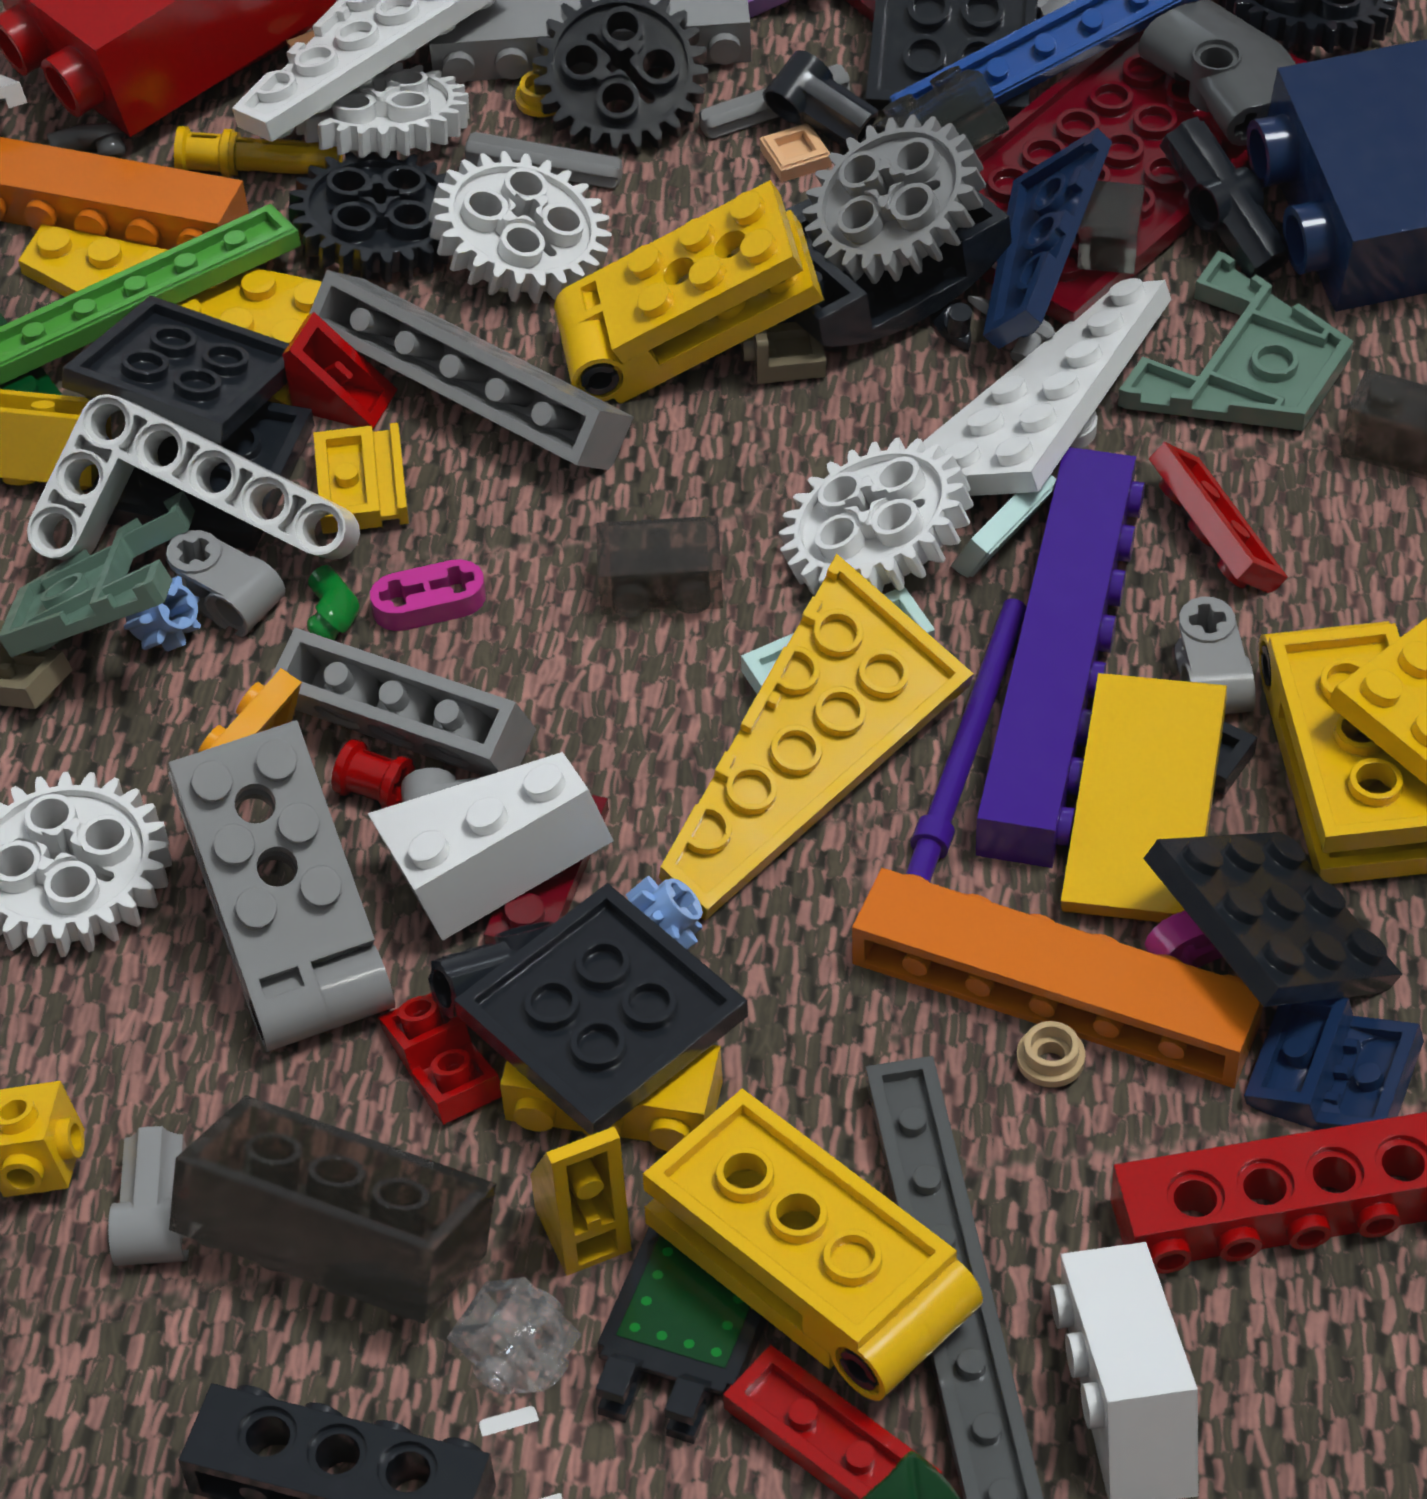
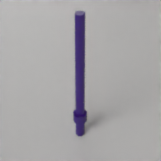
[906,598,1026,882]

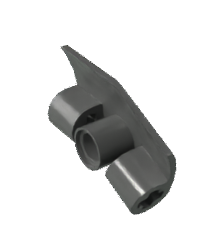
[1138,0,1296,146]

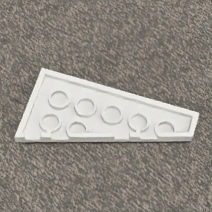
[232,0,495,142]
[923,278,1172,496]

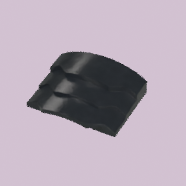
[785,191,1012,346]

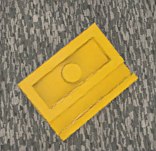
[313,423,409,534]

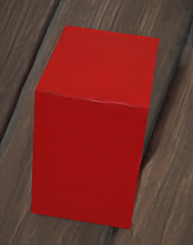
[283,312,398,429]

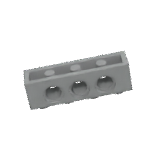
[269,628,536,776]

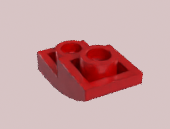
[379,993,502,1125]

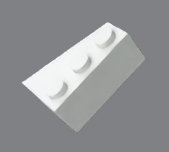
[368,752,614,941]
[1050,1242,1198,1499]

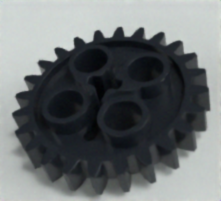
[532,0,708,156]
[1221,0,1398,53]
[288,151,451,283]

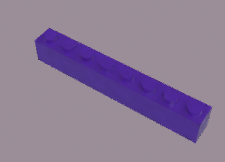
[975,447,1145,868]

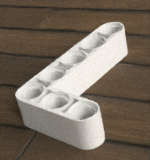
[27,394,360,561]

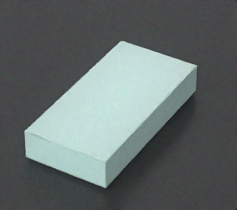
[951,475,1057,578]

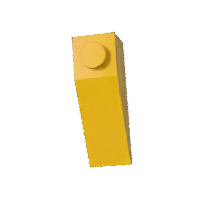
[530,1126,632,1276]

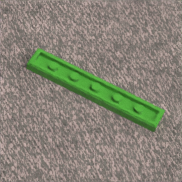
[0,204,301,385]

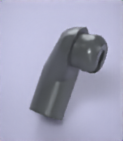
[46,123,126,158]

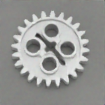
[296,62,469,158]
[428,151,612,304]
[779,438,973,595]
[0,772,172,957]

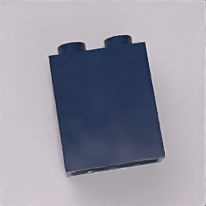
[1246,39,1427,312]

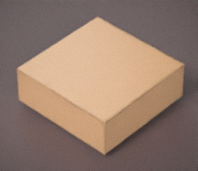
[760,123,832,183]

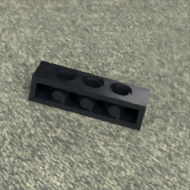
[178,1383,496,1499]

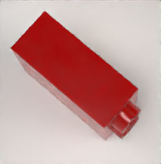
[0,0,337,137]

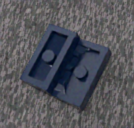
[1244,998,1424,1130]

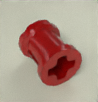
[331,739,415,809]

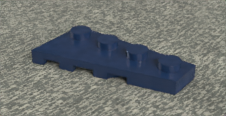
[983,128,1112,349]

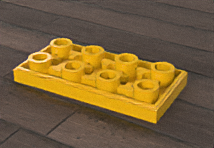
[1061,673,1227,922]

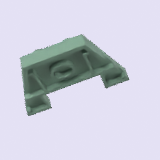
[1118,251,1354,431]
[0,491,195,657]

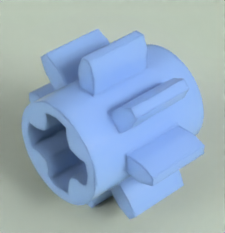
[124,576,201,651]
[626,876,703,950]

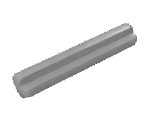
[699,64,850,140]
[465,132,623,189]

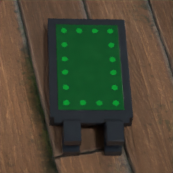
[596,1226,767,1444]

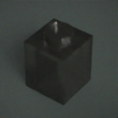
[1077,181,1145,274]

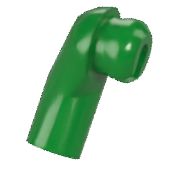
[307,565,359,641]

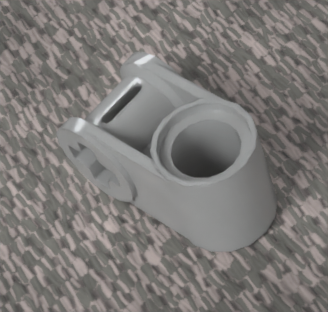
[166,530,285,637]
[1175,596,1256,715]

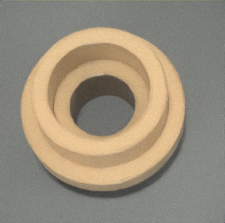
[1017,1021,1085,1088]

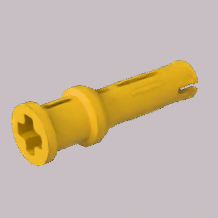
[174,126,343,178]

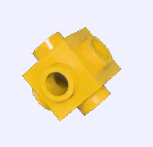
[0,1080,85,1197]

